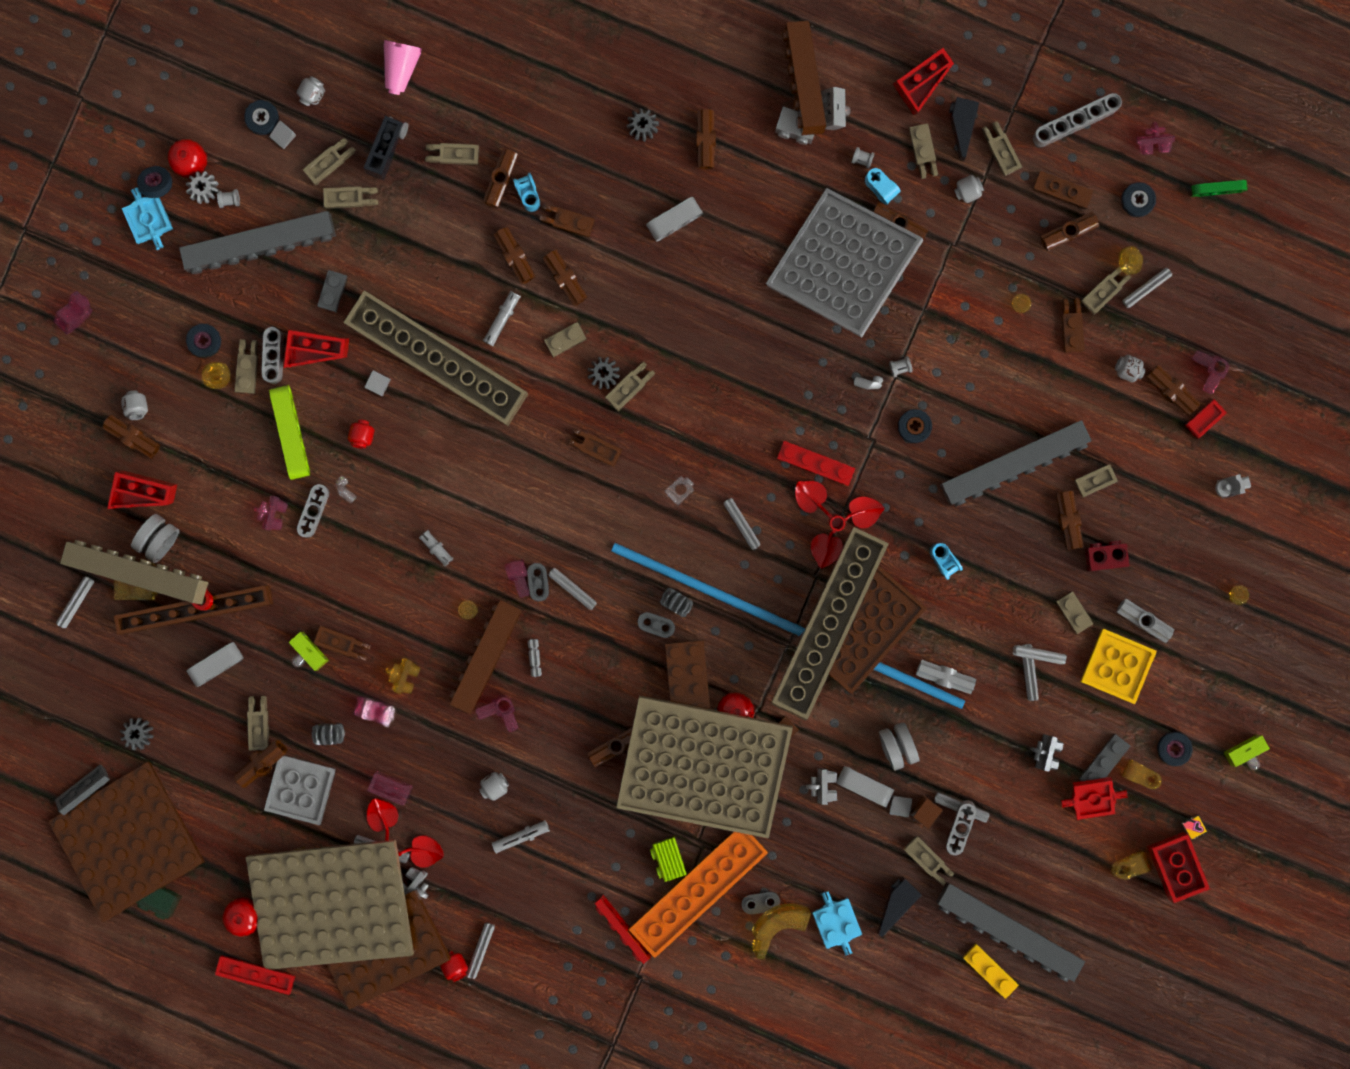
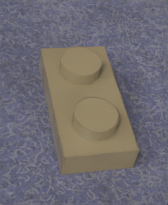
[544,322,587,358]
[1074,464,1118,498]
[1056,592,1093,634]

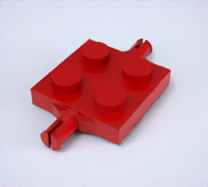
[1061,777,1128,820]

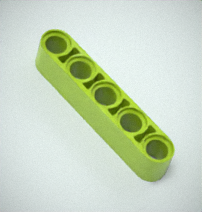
[269,385,310,480]

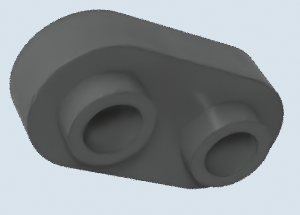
[527,563,549,601]
[638,612,675,638]
[742,891,780,914]

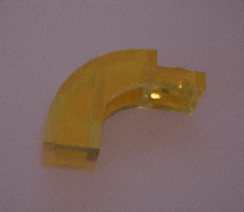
[752,904,811,960]

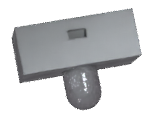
[821,87,851,131]

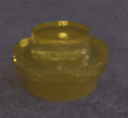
[1012,294,1031,313]
[1229,585,1249,605]
[458,600,478,619]

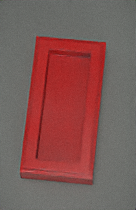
[1185,399,1227,439]

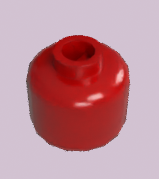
[347,420,375,449]
[440,951,468,982]

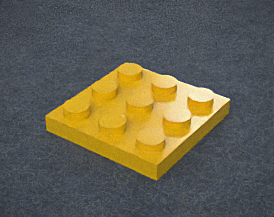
[1080,629,1157,704]

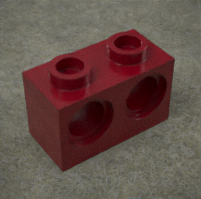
[1085,540,1130,572]

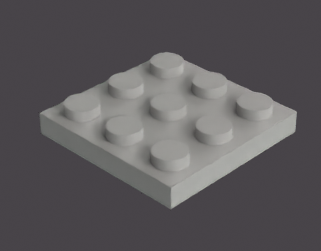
[264,755,336,825]

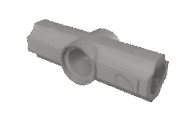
[1116,598,1175,643]
[916,660,976,695]

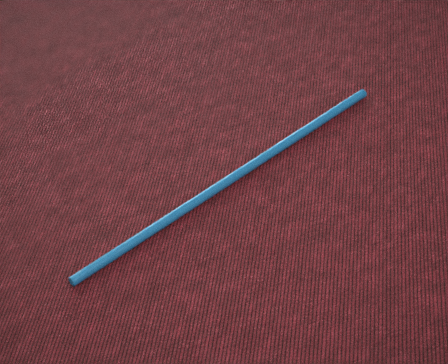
[611,543,965,709]

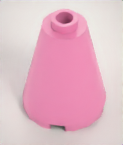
[384,40,422,95]

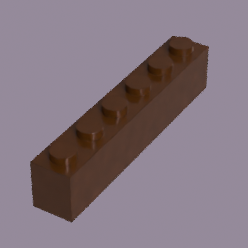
[782,20,826,136]
[449,600,522,714]

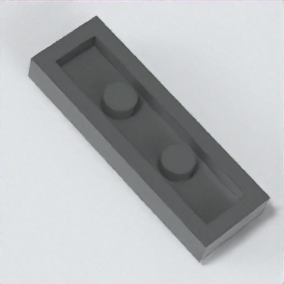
[1079,734,1130,781]
[55,764,110,815]

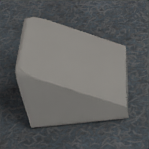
[269,120,296,149]
[889,795,912,817]

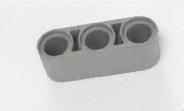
[646,197,703,242]
[262,327,284,384]
[187,642,244,688]
[836,766,894,807]

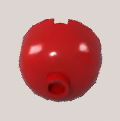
[167,139,207,178]
[716,692,755,718]
[222,897,258,937]

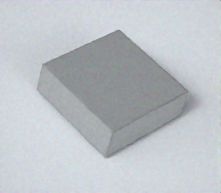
[365,371,391,396]

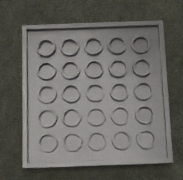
[766,188,923,338]

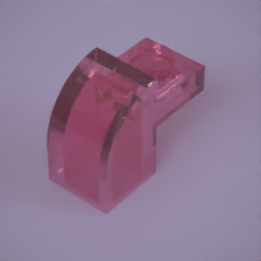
[54,291,93,335]
[353,696,395,727]

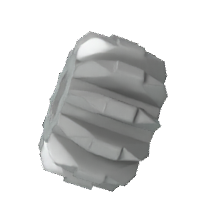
[186,171,219,204]

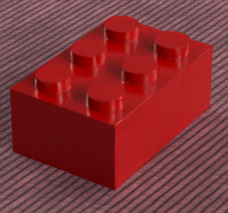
[1147,832,1210,903]

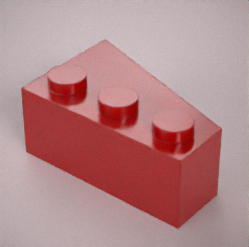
[892,48,954,115]
[283,330,350,368]
[107,470,178,509]

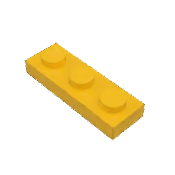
[963,944,1019,999]

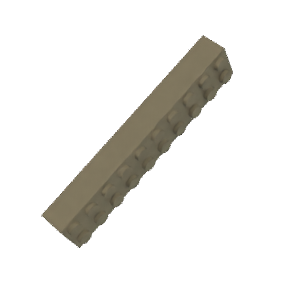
[344,290,528,426]
[770,527,889,721]

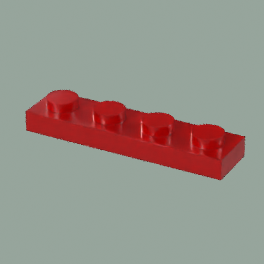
[777,441,855,486]
[594,894,652,964]
[215,955,296,995]

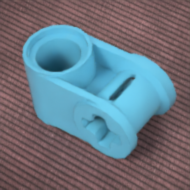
[865,168,901,205]
[513,173,540,212]
[930,543,963,580]

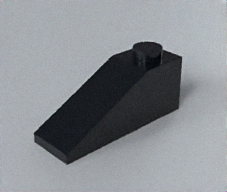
[949,97,979,161]
[364,116,403,181]
[877,877,922,937]

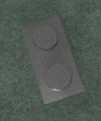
[317,270,348,313]

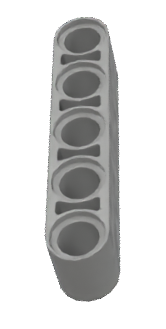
[1033,93,1122,147]

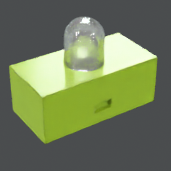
[289,632,329,671]
[1223,734,1270,770]

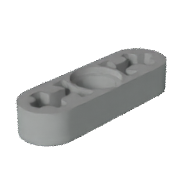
[297,484,329,538]
[946,801,976,855]

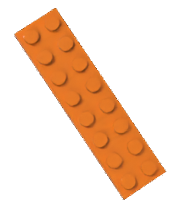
[629,832,768,958]

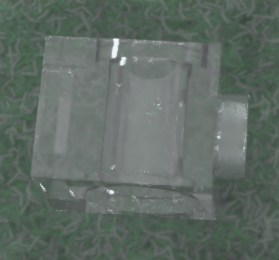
[664,476,694,506]

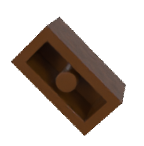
[909,796,943,829]

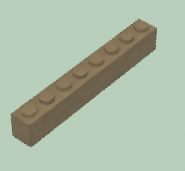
[60,540,208,604]

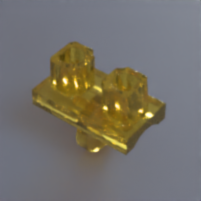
[386,658,420,694]

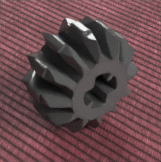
[627,108,659,142]
[588,357,620,389]
[660,588,693,617]
[120,718,154,750]
[311,723,345,745]

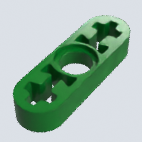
[1191,180,1248,197]

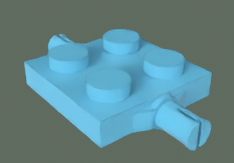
[122,188,173,250]
[812,891,862,956]

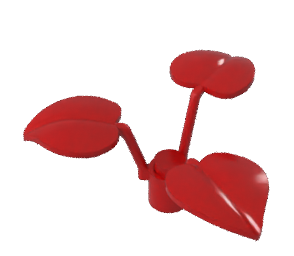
[795,481,884,568]
[367,798,444,868]

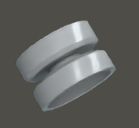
[131,514,179,563]
[878,722,920,771]

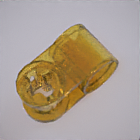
[1122,759,1162,789]
[1111,851,1152,880]

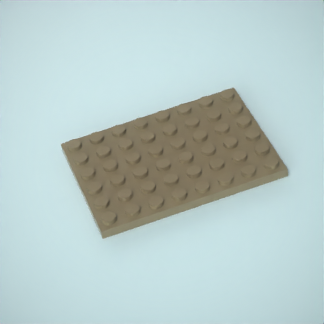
[616,695,793,838]
[246,840,414,969]

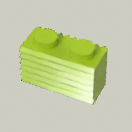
[650,836,687,882]

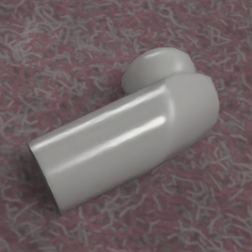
[854,376,883,390]

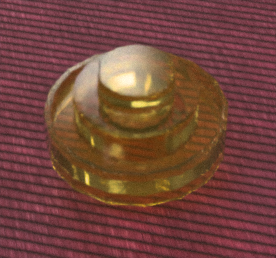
[1119,246,1143,275]
[202,362,230,389]

